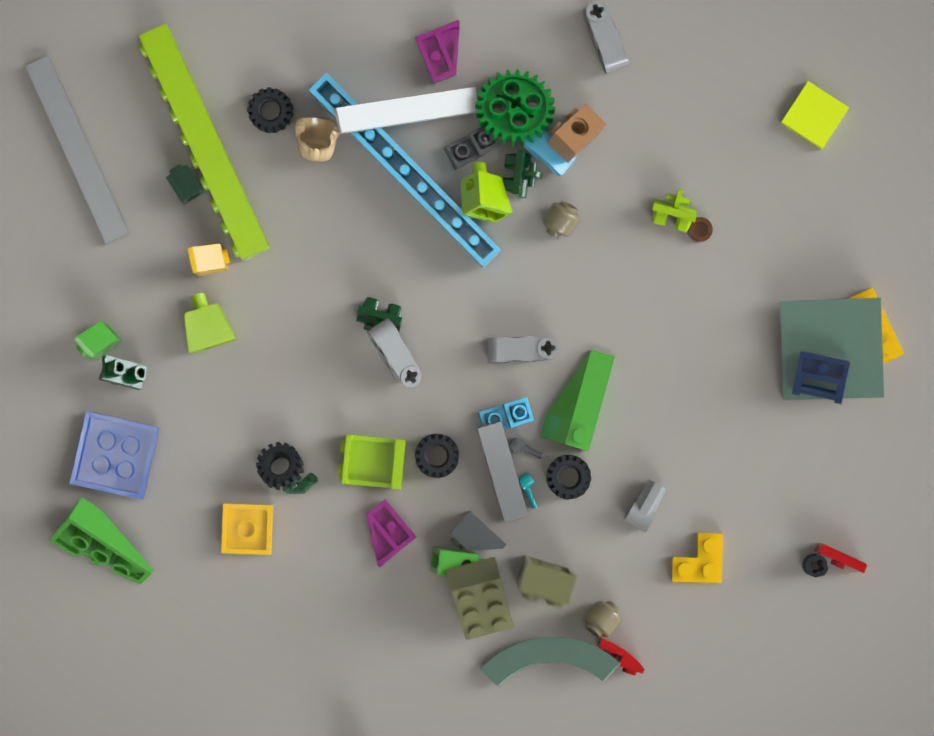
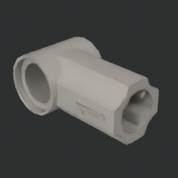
[624,479,667,532]

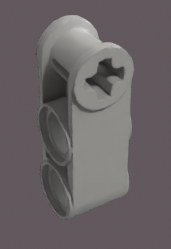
[584,0,629,74]
[367,318,422,387]
[487,336,559,363]

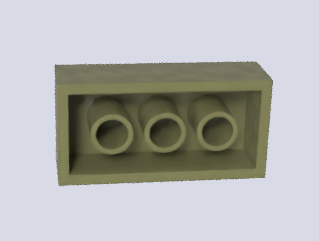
[516,555,577,608]

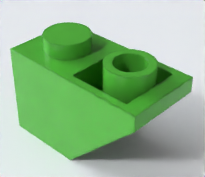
[74,321,122,360]

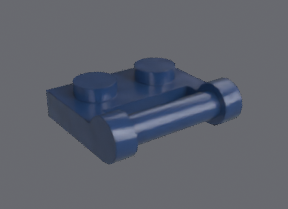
[792,351,851,404]

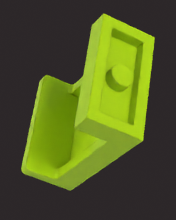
[338,434,406,490]

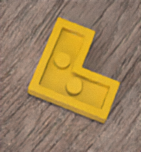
[671,532,723,583]

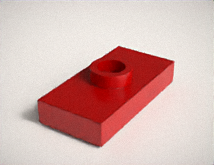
[814,543,867,573]

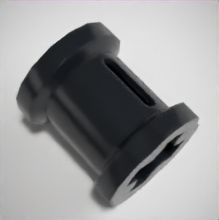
[802,554,828,578]

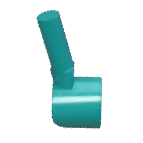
[519,473,538,509]

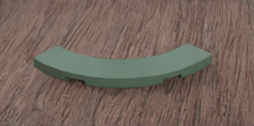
[480,637,620,687]

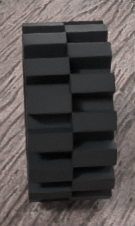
[247,87,294,133]
[415,434,459,478]
[256,442,304,490]
[546,455,592,500]

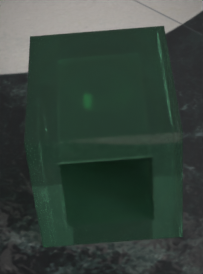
[166,164,205,205]

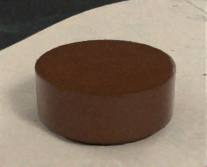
[687,217,713,242]

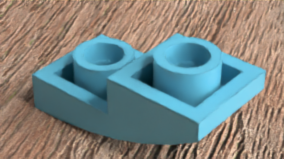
[523,130,576,176]
[478,397,534,430]

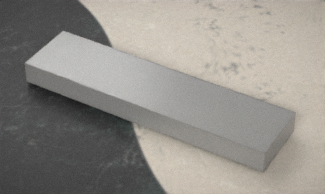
[477,421,528,522]

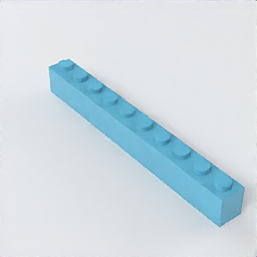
[309,73,501,269]

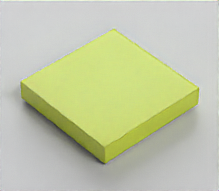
[781,81,849,150]

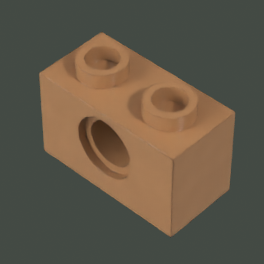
[547,104,607,163]

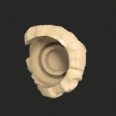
[295,117,340,162]

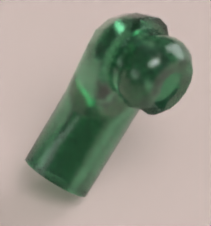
[282,472,318,494]

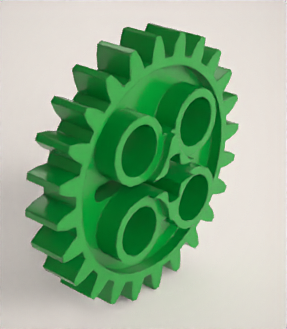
[475,69,555,147]

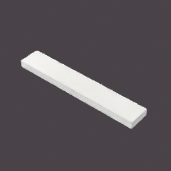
[334,87,478,134]

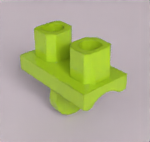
[652,189,697,232]

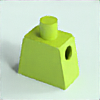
[461,162,513,223]
[184,293,237,354]

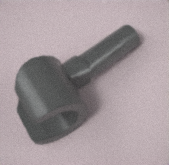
[508,438,543,459]

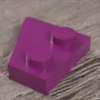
[415,20,460,84]
[366,499,417,568]

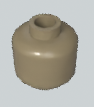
[543,200,580,239]
[584,601,621,638]

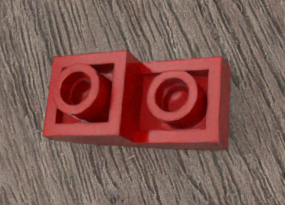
[597,637,645,676]

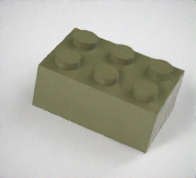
[446,557,514,640]

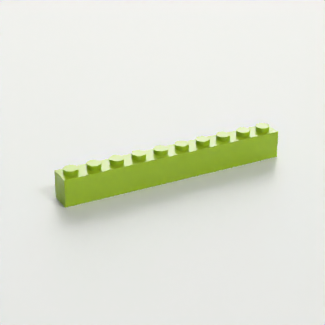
[138,23,271,261]

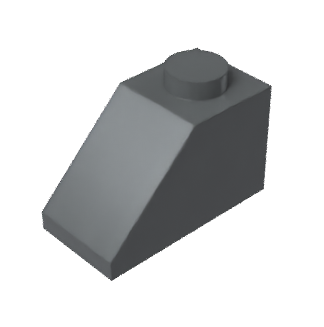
[450,511,506,550]

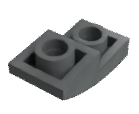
[444,126,501,170]

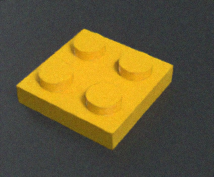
[221,503,273,555]

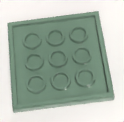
[780,297,884,400]

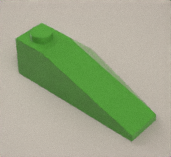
[540,350,615,451]
[49,497,153,584]

